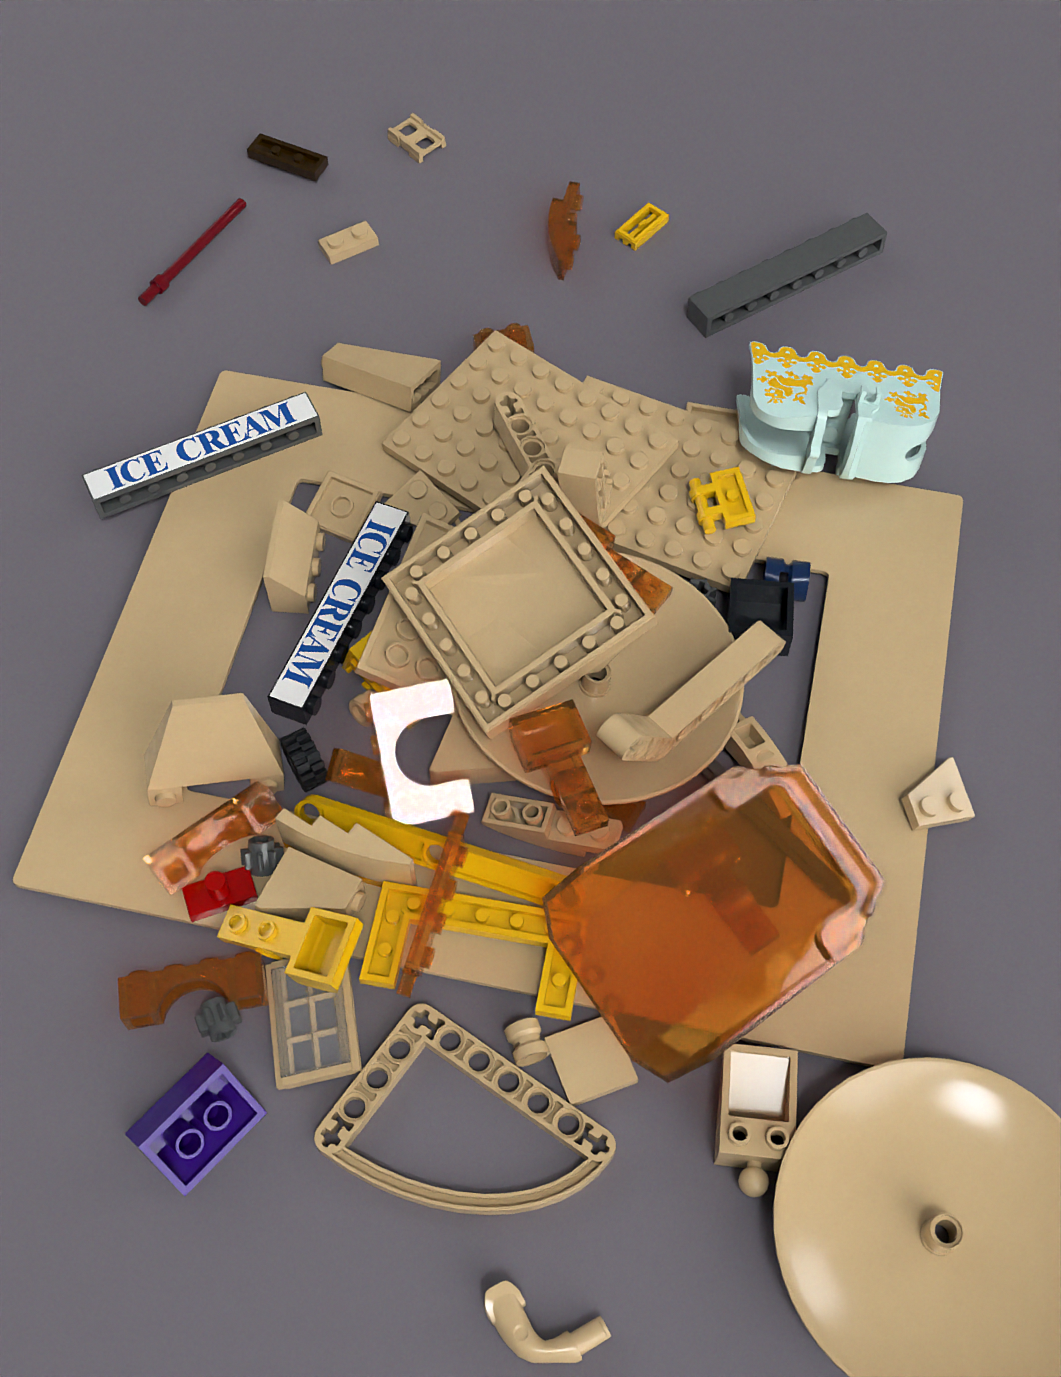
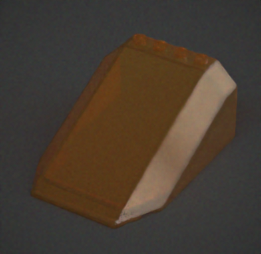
[542,765,885,1083]

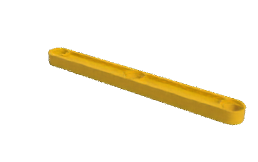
[294,794,584,913]

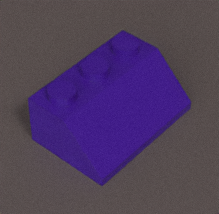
[125,1052,267,1196]

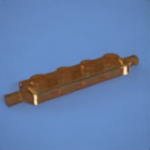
[396,812,470,998]

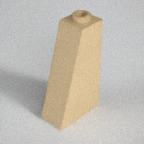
[321,343,441,412]

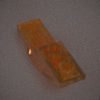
[548,181,584,281]

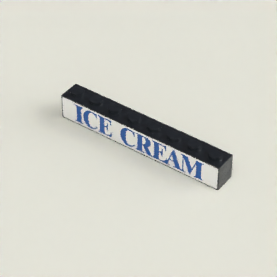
[267,501,413,725]

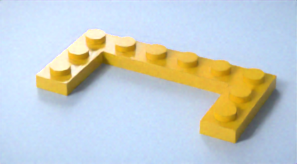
[359,881,589,1021]

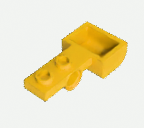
[217,904,364,993]

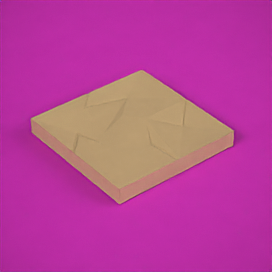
[381,465,657,739]

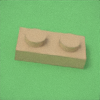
[318,221,379,265]

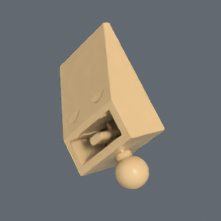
[714,1043,798,1198]

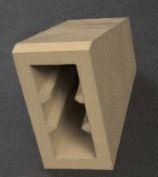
[429,716,516,787]
[254,847,367,921]

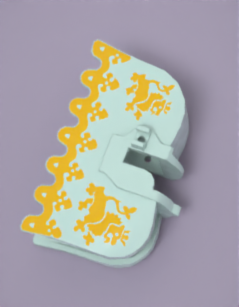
[736,341,943,483]

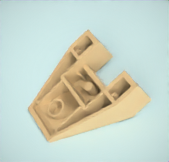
[144,693,284,807]

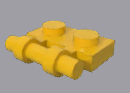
[689,466,756,534]

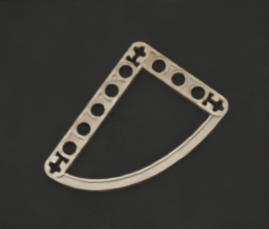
[314,1004,616,1215]

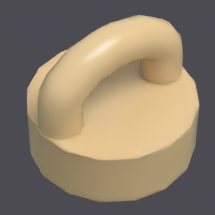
[349,690,383,727]

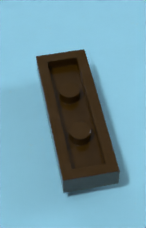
[247,133,329,181]

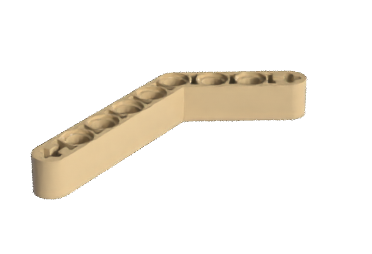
[493,391,558,483]
[596,621,786,761]

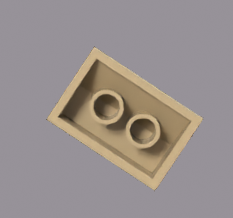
[263,500,326,614]

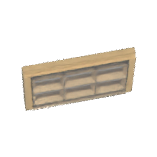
[265,958,362,1090]

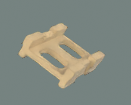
[388,113,446,164]

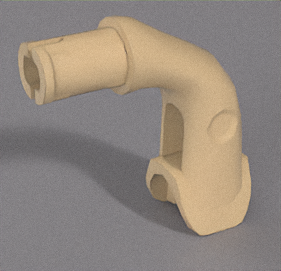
[484,1280,611,1363]

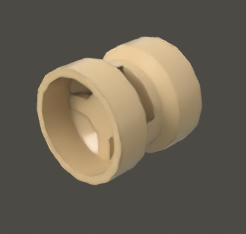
[504,1018,550,1067]

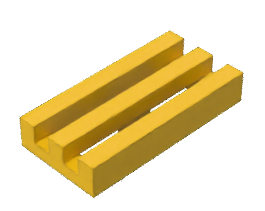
[614,202,669,251]

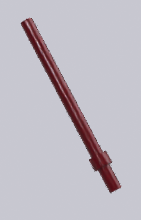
[138,198,247,306]

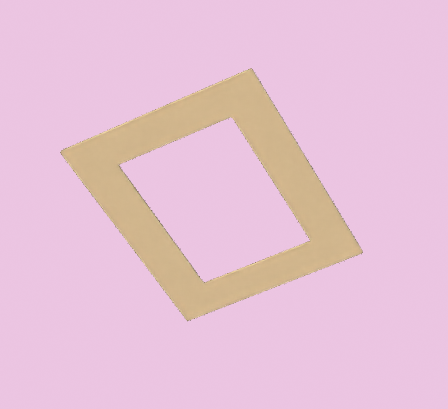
[13,370,963,1067]

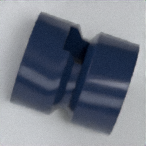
[762,557,811,602]

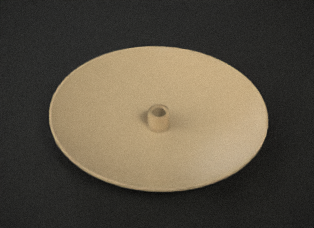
[451,551,744,805]
[773,1057,1061,1377]

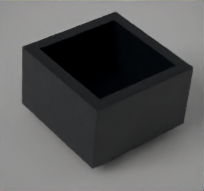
[726,578,794,656]

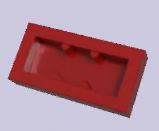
[181,866,258,922]

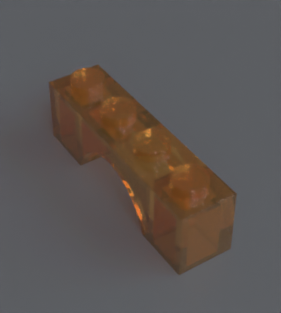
[143,781,283,895]
[118,951,269,1030]

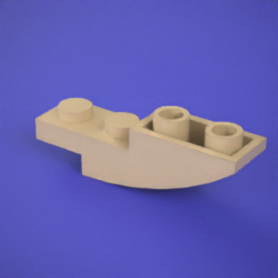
[725,713,808,820]
[481,793,623,857]

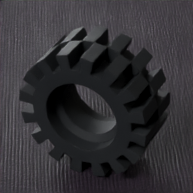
[279,727,330,792]

